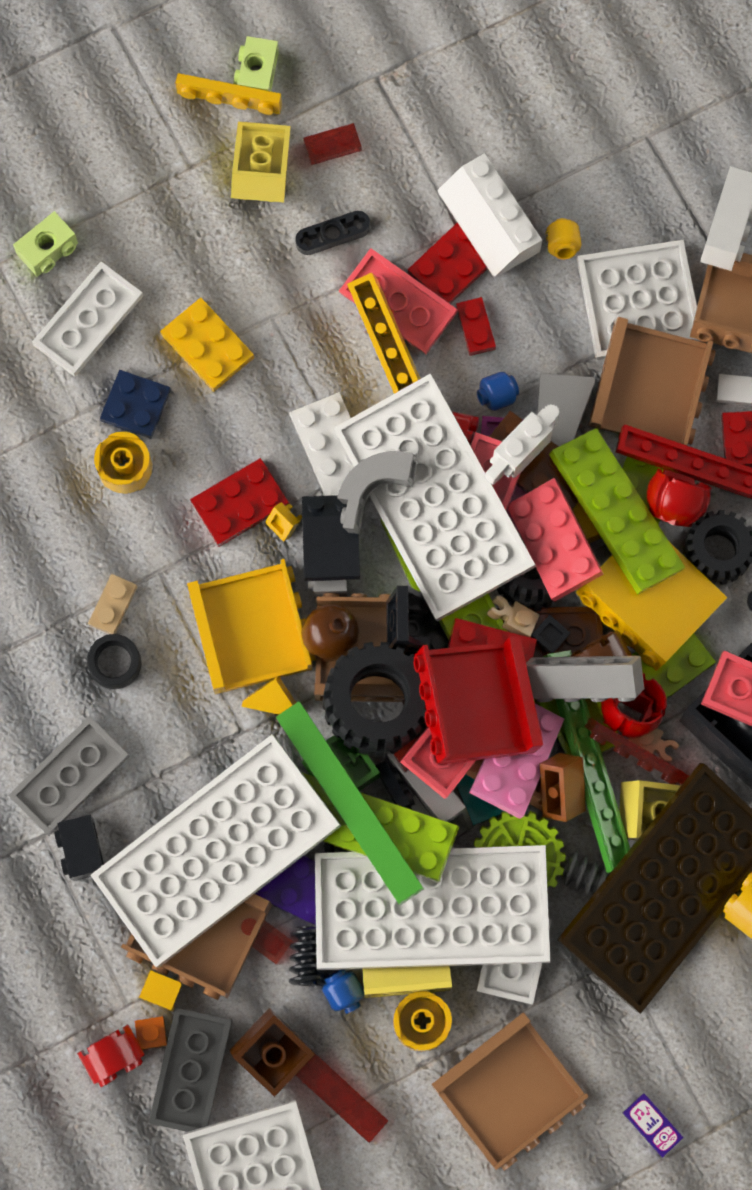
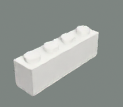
[700,166,752,271]

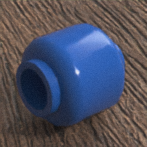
[477,372,519,411]
[322,969,364,1014]

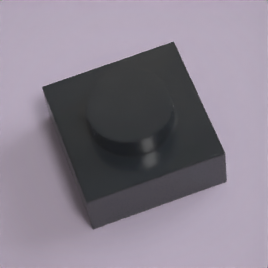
[531,615,571,654]

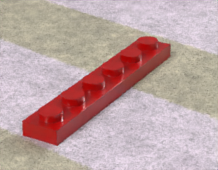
[615,424,752,499]

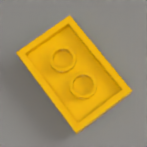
[160,297,254,392]

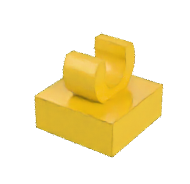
[265,502,302,542]

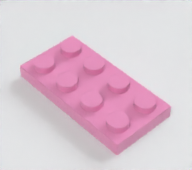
[469,704,564,819]

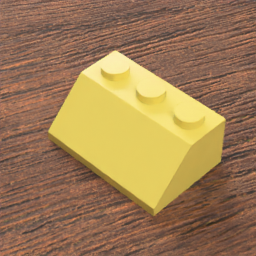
[362,966,452,998]

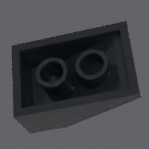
[302,495,360,581]

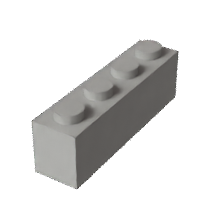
[526,656,644,702]

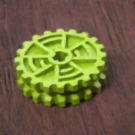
[474,811,565,894]

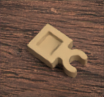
[487,595,539,637]
[626,719,679,763]

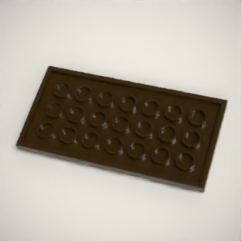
[557,763,752,1014]

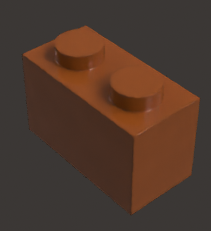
[540,753,586,822]

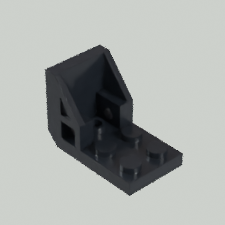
[386,585,449,656]

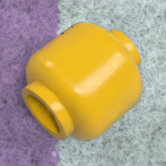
[545,218,582,260]

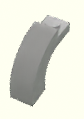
[337,451,418,534]

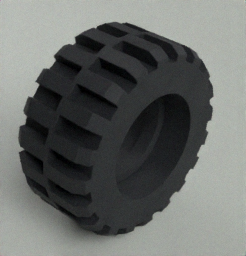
[323,642,426,756]

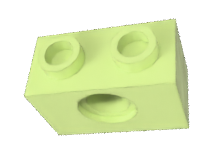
[233,36,279,91]
[13,211,78,277]

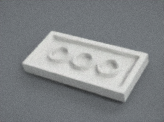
[32,262,143,377]
[289,392,370,497]

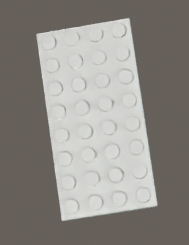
[334,374,537,621]
[91,734,341,968]
[315,845,550,970]

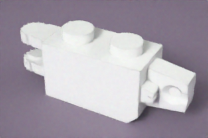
[485,404,560,485]

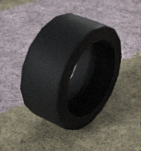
[87,634,142,689]

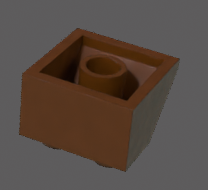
[230,1008,315,1097]

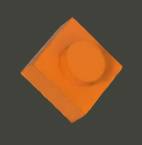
[135,1016,167,1050]

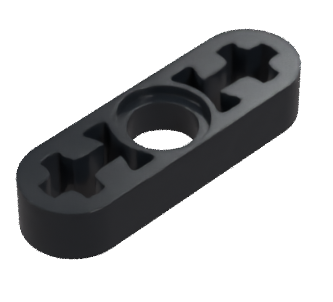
[295,211,370,255]

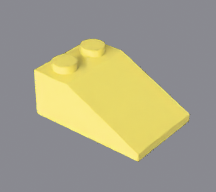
[231,121,291,203]
[619,780,681,841]

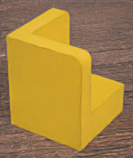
[139,970,182,1012]

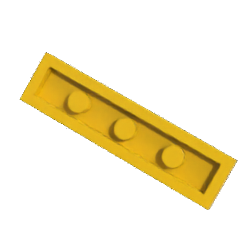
[175,73,282,115]

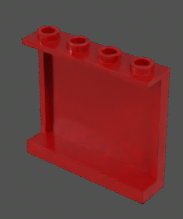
[414,636,544,764]

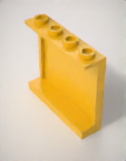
[576,543,728,671]
[187,559,316,694]

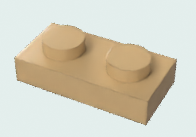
[88,574,137,634]

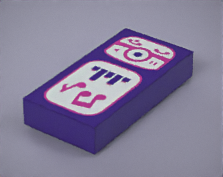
[622,1093,684,1158]

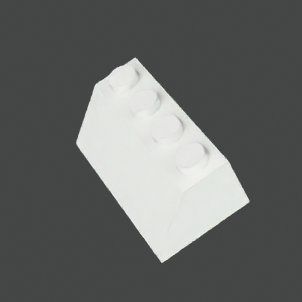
[438,153,542,278]

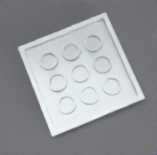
[577,240,702,360]
[183,1100,321,1190]

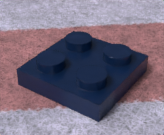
[100,369,171,439]

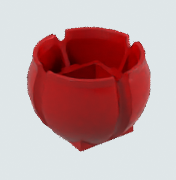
[647,469,712,527]
[601,673,667,739]

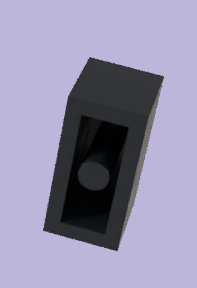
[54,814,104,881]

